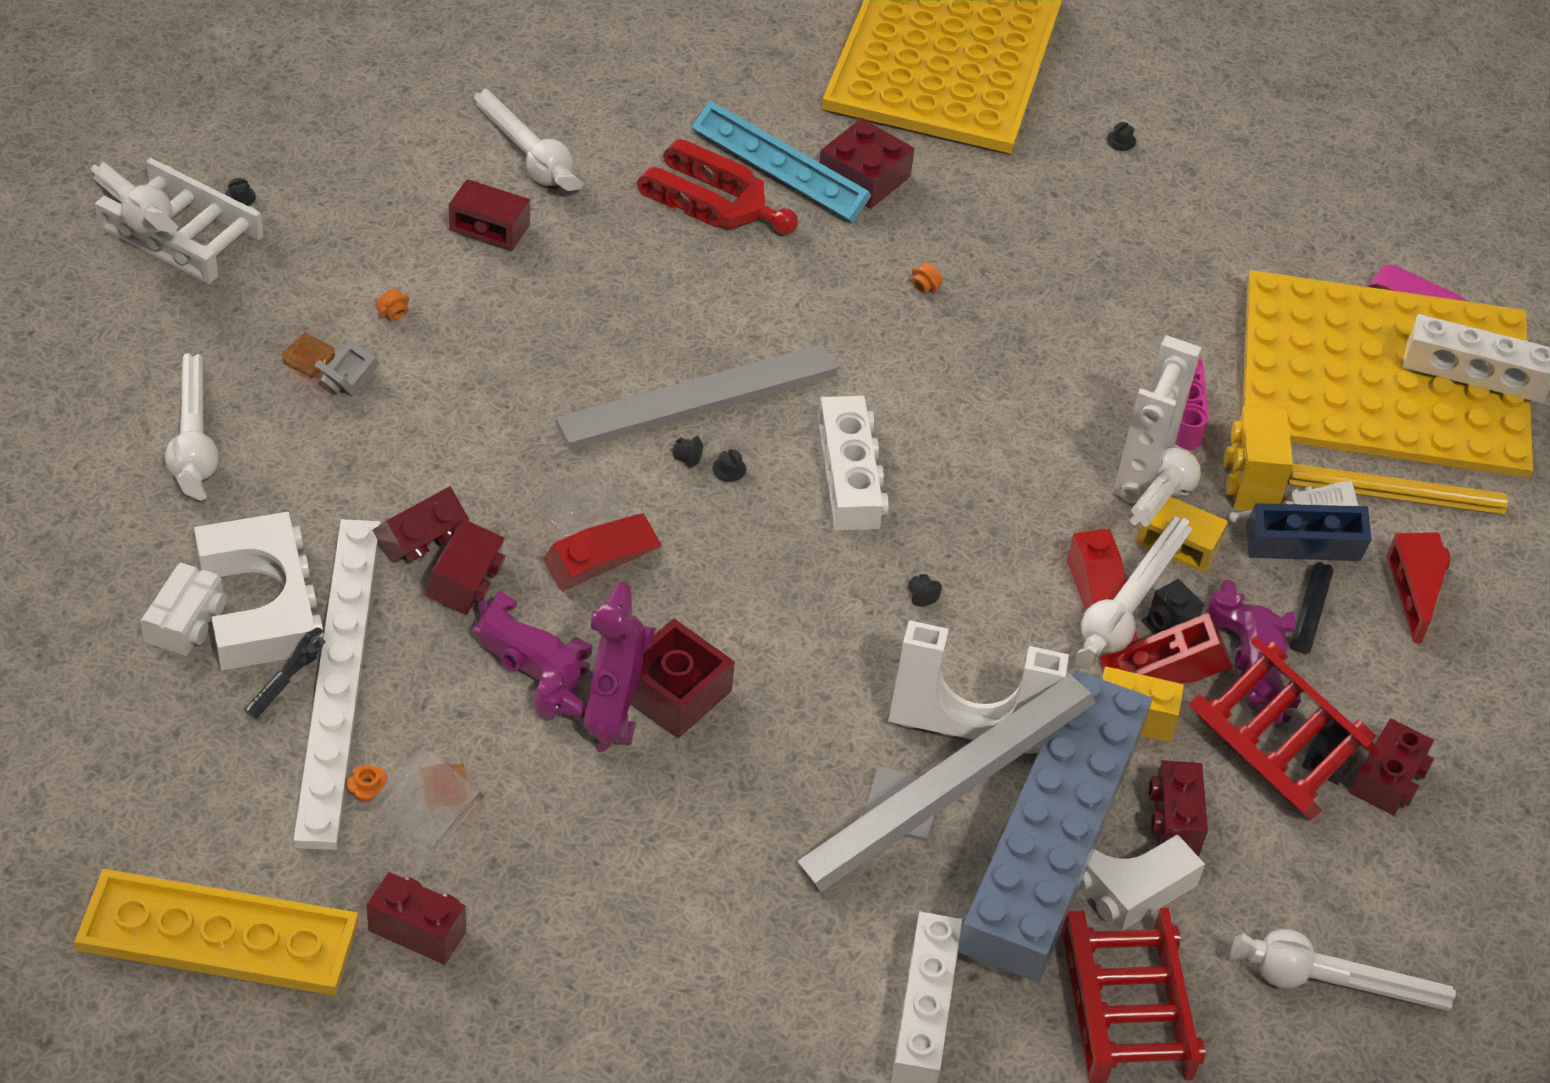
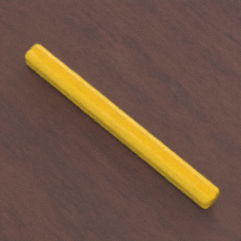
[1288,464,1509,515]

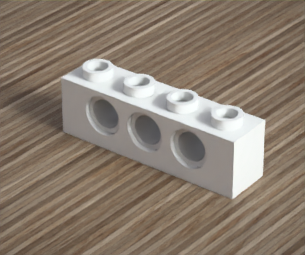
[1402,314,1550,403]
[818,396,888,530]
[891,911,962,1083]

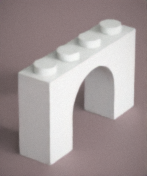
[194,512,324,671]
[888,620,1069,754]
[1078,786,1205,930]

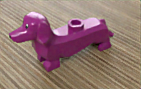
[1205,580,1301,724]
[583,582,655,752]
[473,591,593,719]

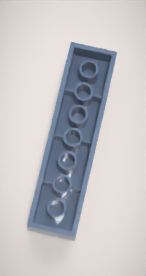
[958,670,1153,983]

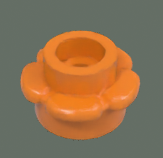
[911,262,943,294]
[375,289,410,321]
[347,765,389,802]

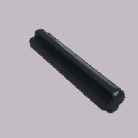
[1290,562,1334,654]

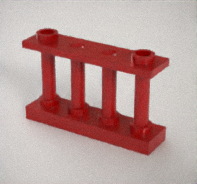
[1189,636,1379,821]
[1062,908,1205,1083]

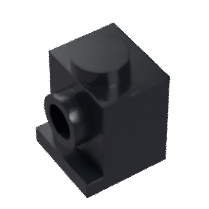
[1141,579,1204,635]

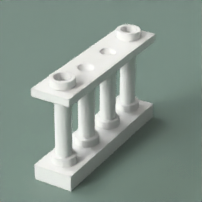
[95,158,263,284]
[1112,335,1202,503]

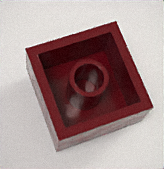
[819,118,915,209]
[631,618,735,738]

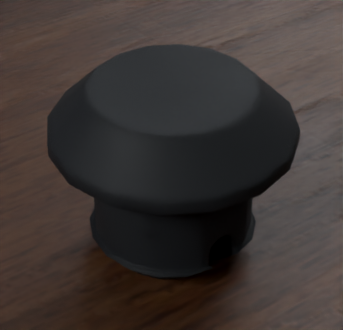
[1107,122,1136,151]
[225,178,256,206]
[673,436,703,468]
[713,449,747,482]
[908,574,942,607]

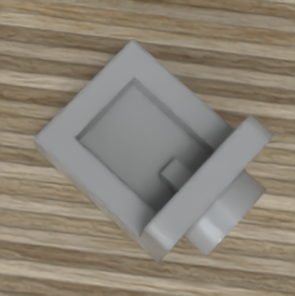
[314,339,380,396]

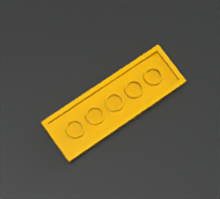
[74,869,359,996]

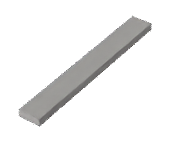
[556,344,838,451]
[797,674,1096,893]

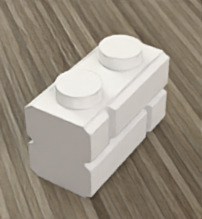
[140,562,227,656]

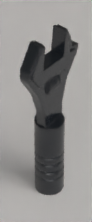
[244,627,326,720]

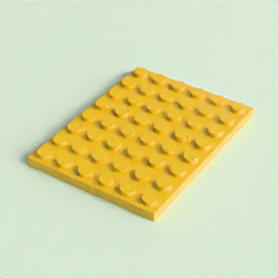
[821,0,1063,154]
[1242,270,1533,478]

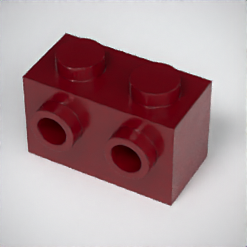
[449,179,530,251]
[372,486,470,563]
[425,518,506,615]
[1350,718,1435,816]
[1148,760,1208,857]
[366,871,466,965]

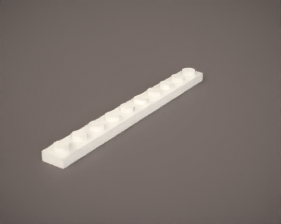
[293,519,380,850]

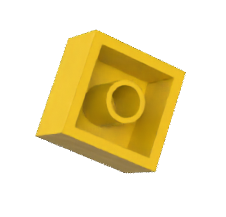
[1223,406,1293,510]

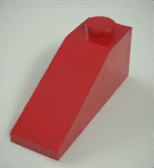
[543,513,662,592]
[1067,528,1138,645]
[1387,532,1450,643]
[1099,613,1233,684]

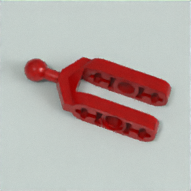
[637,139,798,235]

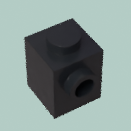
[1302,719,1361,786]

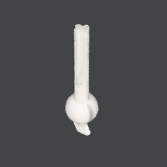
[474,89,584,191]
[91,162,178,235]
[165,353,219,501]
[1130,445,1201,527]
[1075,516,1192,669]
[1230,929,1456,1011]

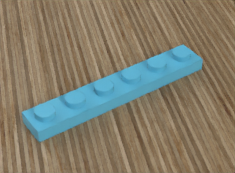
[692,100,871,223]

